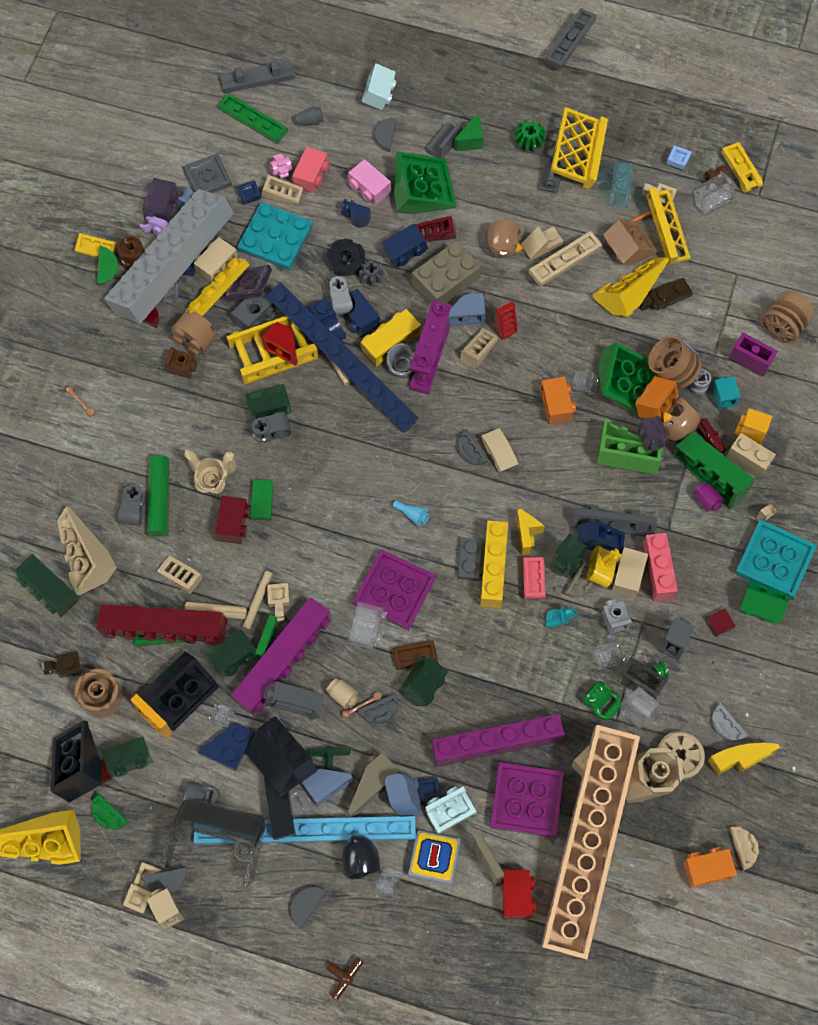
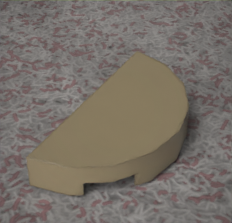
[564,560,594,598]

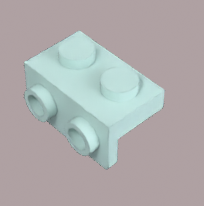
[425,786,476,834]

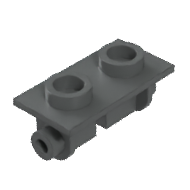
[539,153,564,193]

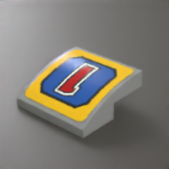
[408,830,461,886]

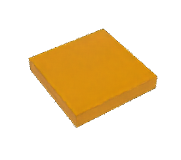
[131,694,172,739]

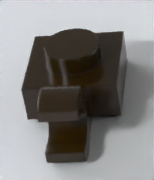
[42,651,81,678]

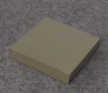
[473,835,504,886]

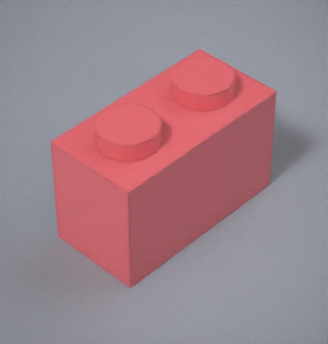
[292,146,330,193]

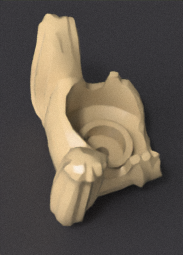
[184,449,237,494]

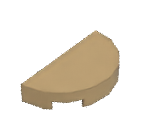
[729,827,759,871]

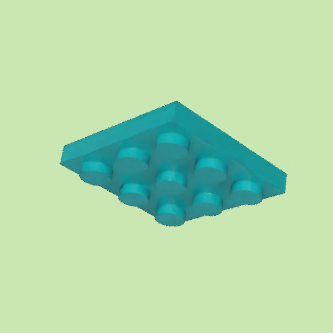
[237,202,313,270]
[735,520,817,600]

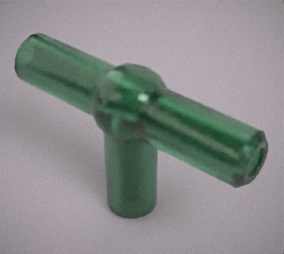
[307,746,351,771]

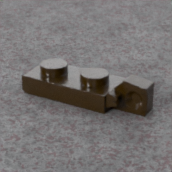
[640,278,693,311]

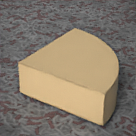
[756,504,777,521]

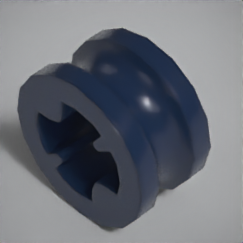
[341,199,354,217]

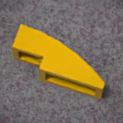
[708,743,780,776]

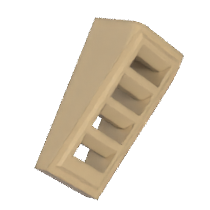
[261,175,303,205]
[460,328,499,369]
[157,555,203,595]

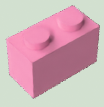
[348,159,391,206]

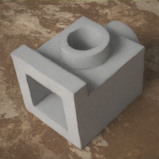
[602,599,632,634]

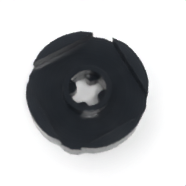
[327,239,365,276]

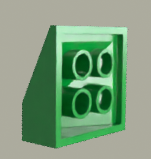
[394,151,457,214]
[599,342,659,413]

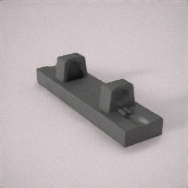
[545,8,597,70]
[220,60,295,94]
[572,505,657,536]

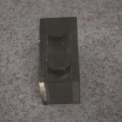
[617,657,668,703]

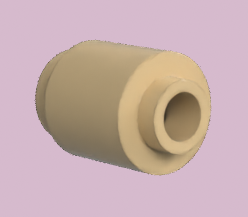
[326,678,359,709]

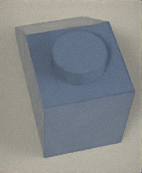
[447,293,486,326]
[302,769,353,807]

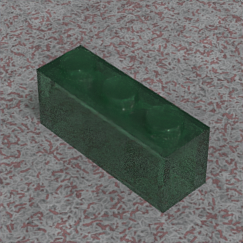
[14,554,79,617]

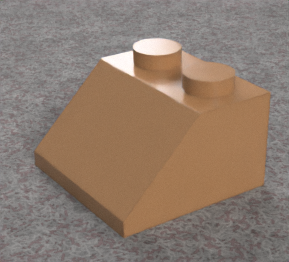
[603,219,658,265]

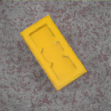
[75,233,117,259]

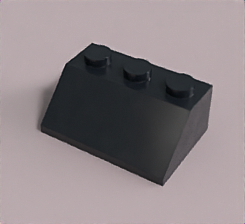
[139,651,220,732]
[245,716,317,797]

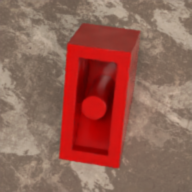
[262,322,298,366]

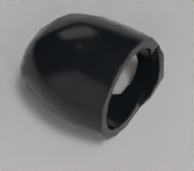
[342,834,381,880]

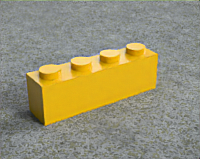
[480,521,508,609]

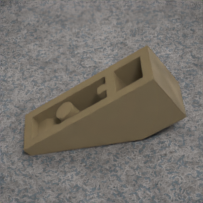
[348,753,400,818]

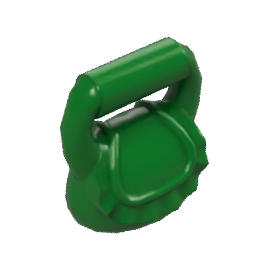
[583,681,622,721]

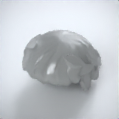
[386,343,415,377]

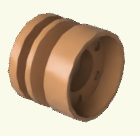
[761,291,815,344]
[648,336,702,389]

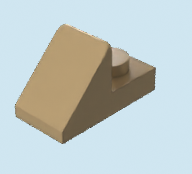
[521,226,563,260]

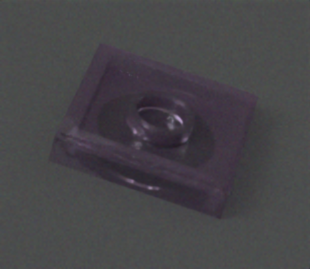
[225,265,272,302]

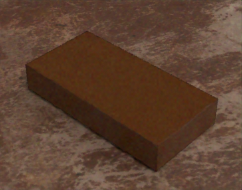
[392,640,438,670]

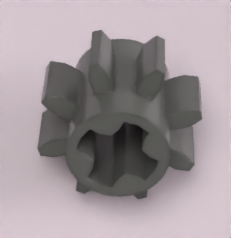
[359,260,383,286]

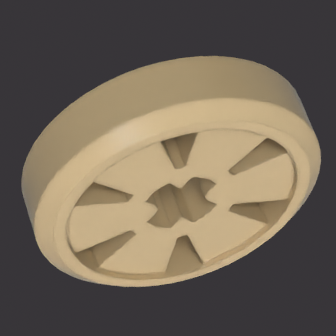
[657,731,705,780]

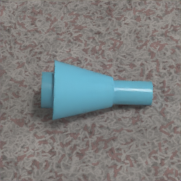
[393,500,430,526]

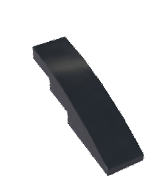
[264,777,296,840]

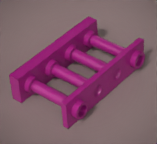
[410,300,452,395]

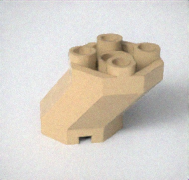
[625,748,684,803]

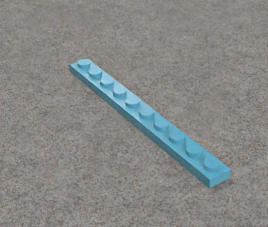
[194,816,416,845]

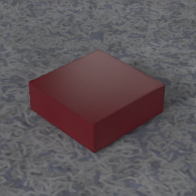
[706,609,736,637]

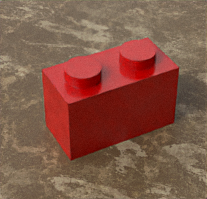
[502,870,536,919]

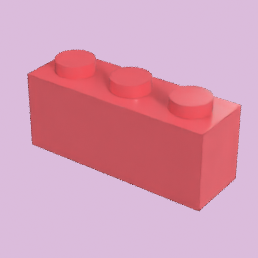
[643,533,678,602]

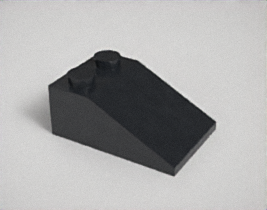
[50,720,102,803]

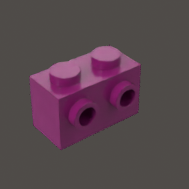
[729,333,778,377]

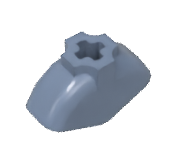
[385,773,421,817]

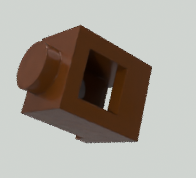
[165,347,197,379]

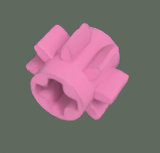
[269,154,292,179]

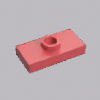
[523,557,546,599]

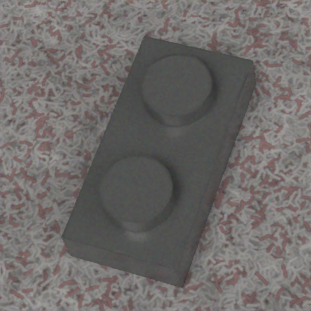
[458,538,482,581]

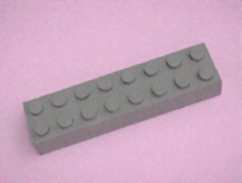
[104,189,234,324]

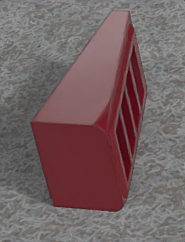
[415,216,457,242]

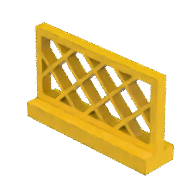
[550,107,608,190]

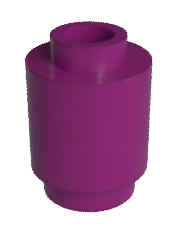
[693,482,724,512]

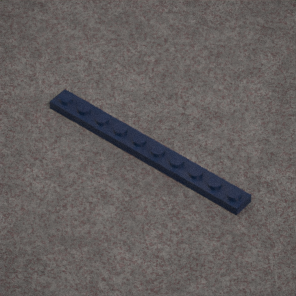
[267,282,419,433]

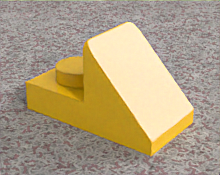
[516,509,545,555]

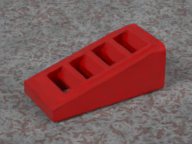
[494,301,518,340]

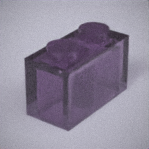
[142,178,179,221]

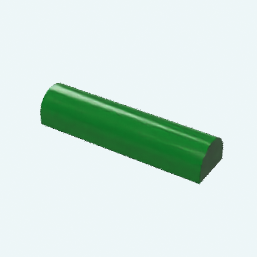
[147,455,170,536]

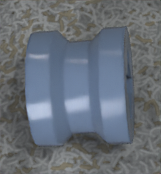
[176,188,195,208]

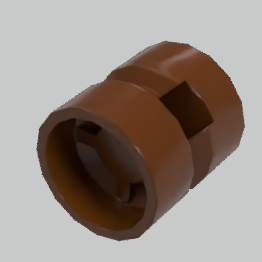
[117,236,144,270]

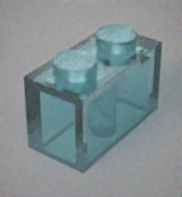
[609,161,633,207]

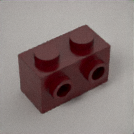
[215,496,251,544]

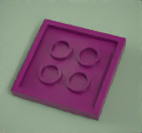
[353,549,437,631]
[490,762,564,838]

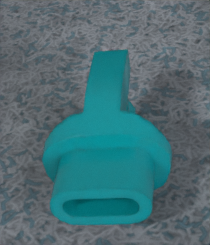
[546,606,578,629]

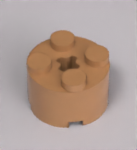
[171,310,217,356]
[75,669,122,717]

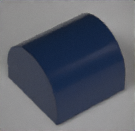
[350,203,371,228]

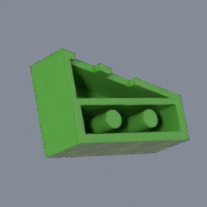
[597,418,663,475]

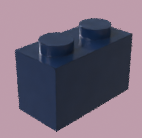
[382,223,428,268]

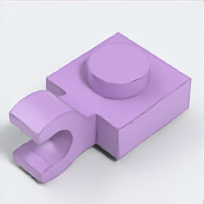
[139,216,168,236]

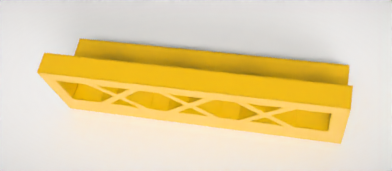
[646,187,691,265]

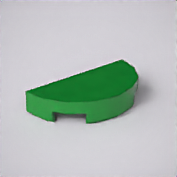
[97,246,118,285]
[255,615,277,656]
[92,792,130,830]

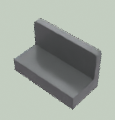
[426,121,463,158]

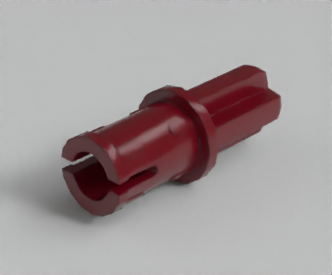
[698,418,727,454]

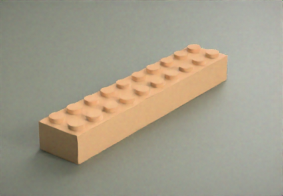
[541,725,640,959]

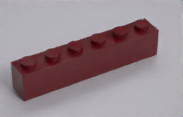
[96,605,228,645]

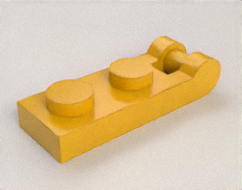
[721,142,763,193]

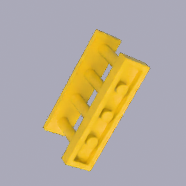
[227,316,318,385]

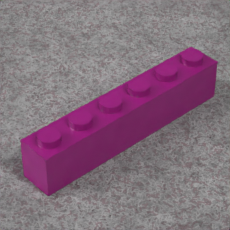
[231,597,331,716]
[432,714,565,767]

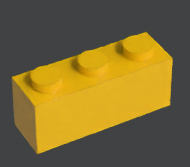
[361,309,421,367]

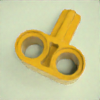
[586,546,622,588]

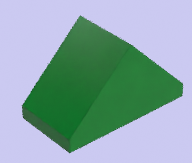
[454,114,484,151]

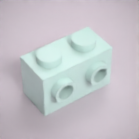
[362,63,396,110]

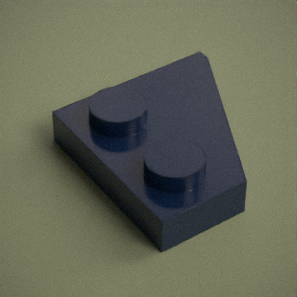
[198,722,255,771]

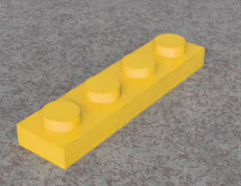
[186,257,249,316]

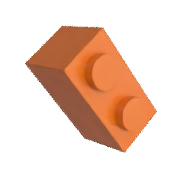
[540,376,576,424]
[636,376,679,423]
[683,847,737,889]

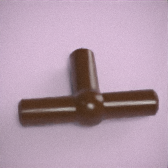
[327,958,363,1000]

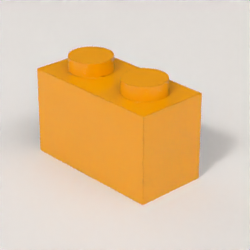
[734,408,772,445]

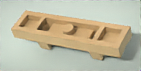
[529,231,602,287]

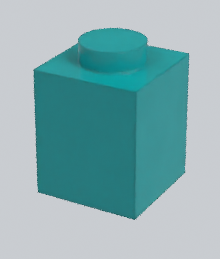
[712,376,741,410]

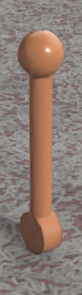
[66,386,95,417]
[342,692,382,718]

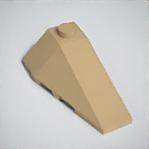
[57,507,117,595]

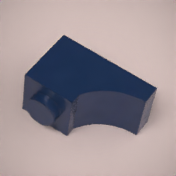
[349,288,380,337]
[309,298,346,341]
[577,520,625,553]

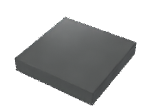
[183,153,232,193]

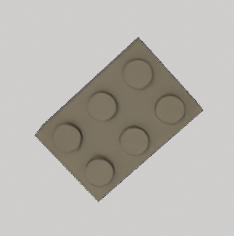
[412,241,481,304]

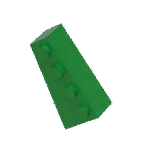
[673,432,755,510]

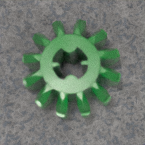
[514,119,546,152]

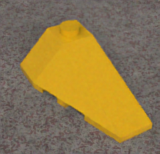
[592,257,669,317]
[0,810,81,865]

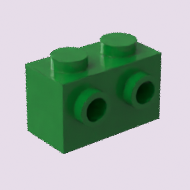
[740,580,790,624]

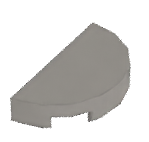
[712,703,749,741]

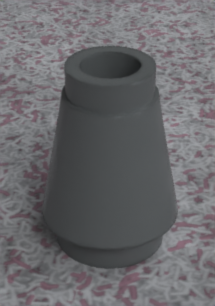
[295,106,323,125]

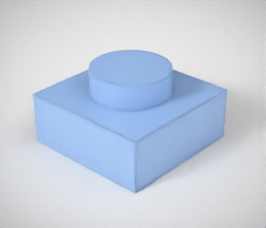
[667,145,692,170]

